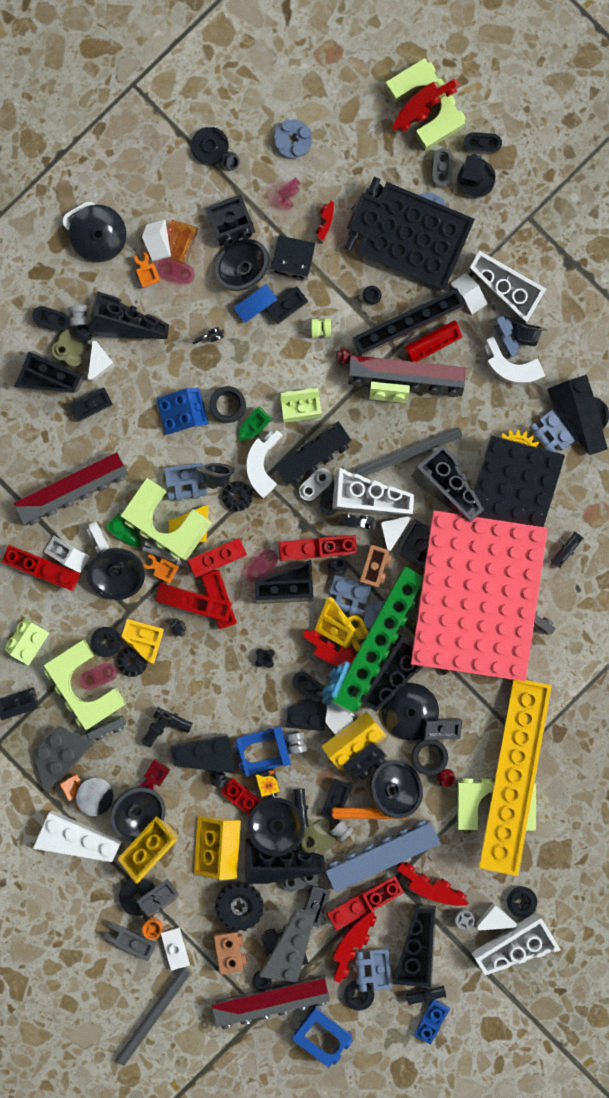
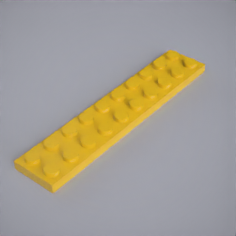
[479,679,552,876]

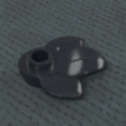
[192,327,224,344]

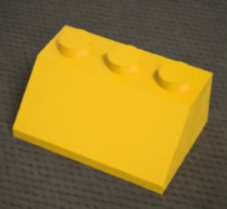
[321,711,387,772]
[117,816,179,883]
[194,816,240,880]

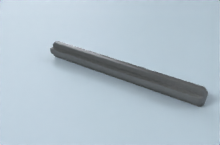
[355,427,462,477]
[116,967,191,1066]

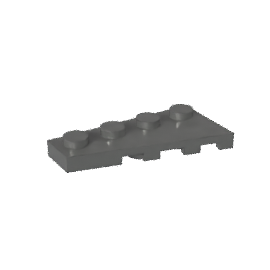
[259,909,315,982]

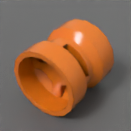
[142,917,163,940]

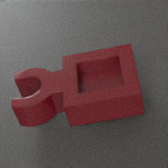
[140,759,171,790]

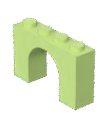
[385,58,466,151]
[121,478,212,560]
[44,640,126,730]
[457,778,536,830]

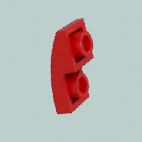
[316,200,334,244]
[220,778,262,816]

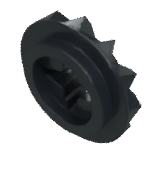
[222,481,253,512]
[91,627,122,657]
[117,647,148,677]
[506,886,537,918]
[344,980,374,1011]

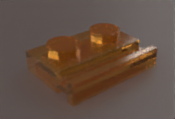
[167,220,199,265]

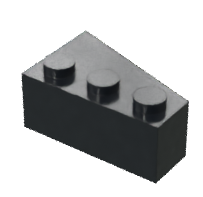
[14,351,86,393]
[255,560,314,604]
[170,734,236,773]

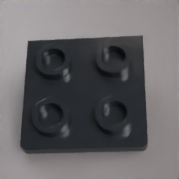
[270,235,315,281]

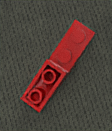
[392,79,461,132]
[278,535,358,561]
[1,544,80,591]
[155,582,233,622]
[302,629,371,672]
[396,861,469,906]
[326,876,404,931]
[333,911,377,983]

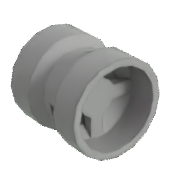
[69,305,89,327]
[285,732,307,754]

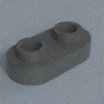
[432,148,453,187]
[282,874,319,892]

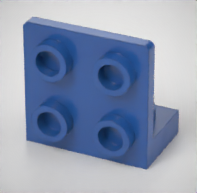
[157,388,209,435]

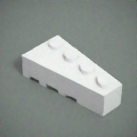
[469,251,546,323]
[333,468,414,516]
[33,811,122,862]
[471,912,561,975]

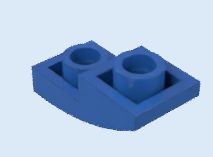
[234,284,278,323]
[414,999,450,1045]

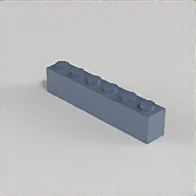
[326,820,441,893]

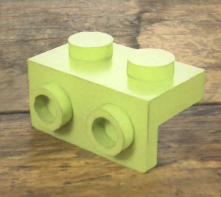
[369,382,410,403]
[280,388,322,423]
[5,618,49,665]

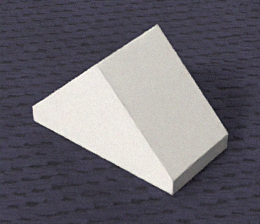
[142,220,171,261]
[450,273,488,315]
[88,341,114,382]
[380,516,411,552]
[476,903,517,930]

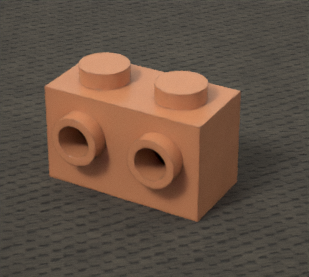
[359,545,392,587]
[214,930,247,975]

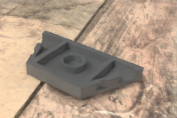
[33,726,96,792]

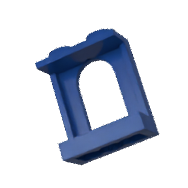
[234,726,291,777]
[292,1005,353,1068]

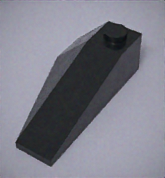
[88,291,169,339]
[547,374,608,455]
[411,445,484,523]
[245,839,326,884]

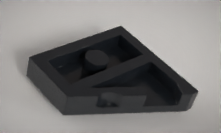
[286,696,326,731]

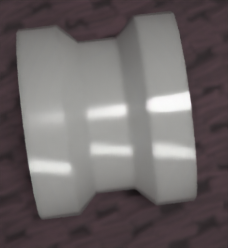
[329,819,353,843]
[454,909,475,930]

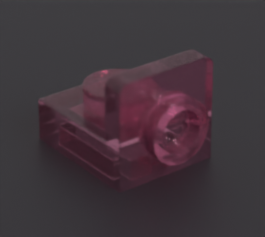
[278,177,301,210]

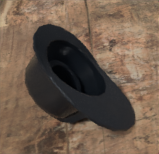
[504,316,548,346]
[196,463,234,489]

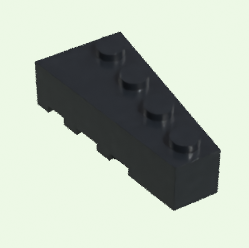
[275,421,352,486]
[360,635,423,712]
[392,904,436,988]

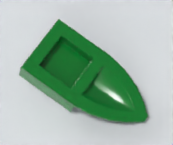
[238,406,273,441]
[106,513,141,547]

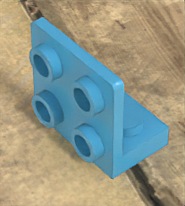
[322,662,358,712]

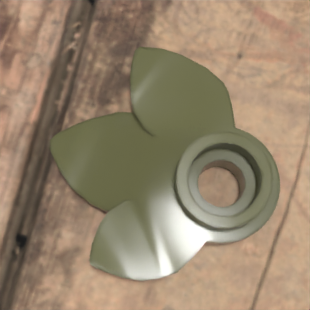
[52,329,89,367]
[300,819,336,853]

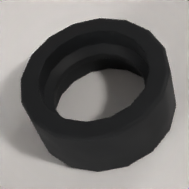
[209,386,246,423]
[411,739,449,776]

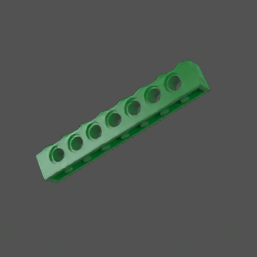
[330,567,423,714]

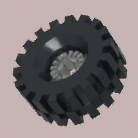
[215,881,264,932]

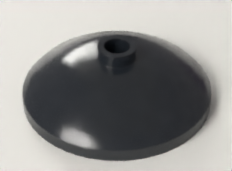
[69,204,127,263]
[215,239,269,291]
[87,548,145,600]
[382,683,439,740]
[370,760,423,818]
[109,787,166,842]
[247,797,305,856]

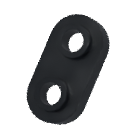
[463,132,502,154]
[32,306,70,332]
[319,480,338,515]
[292,672,325,704]

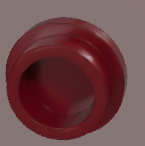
[336,346,350,366]
[437,769,455,787]

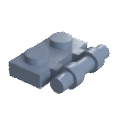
[529,409,577,453]
[165,463,207,501]
[330,575,371,617]
[354,949,393,992]

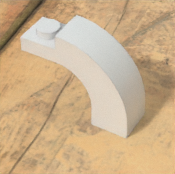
[484,336,545,385]
[247,430,283,499]

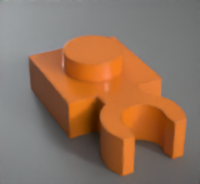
[134,252,161,289]
[143,555,179,584]
[59,774,81,811]

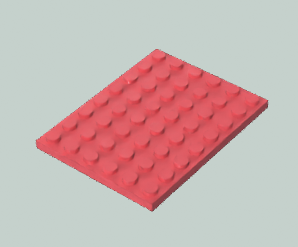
[410,511,548,681]

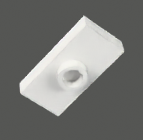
[161,927,190,971]

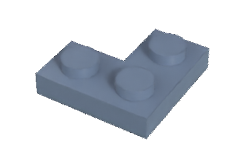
[493,316,519,358]

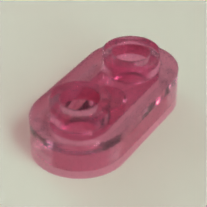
[157,258,195,285]
[247,549,278,583]
[80,663,118,690]

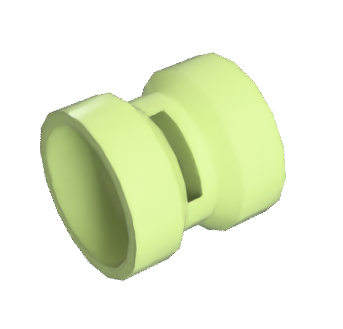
[312,318,331,338]

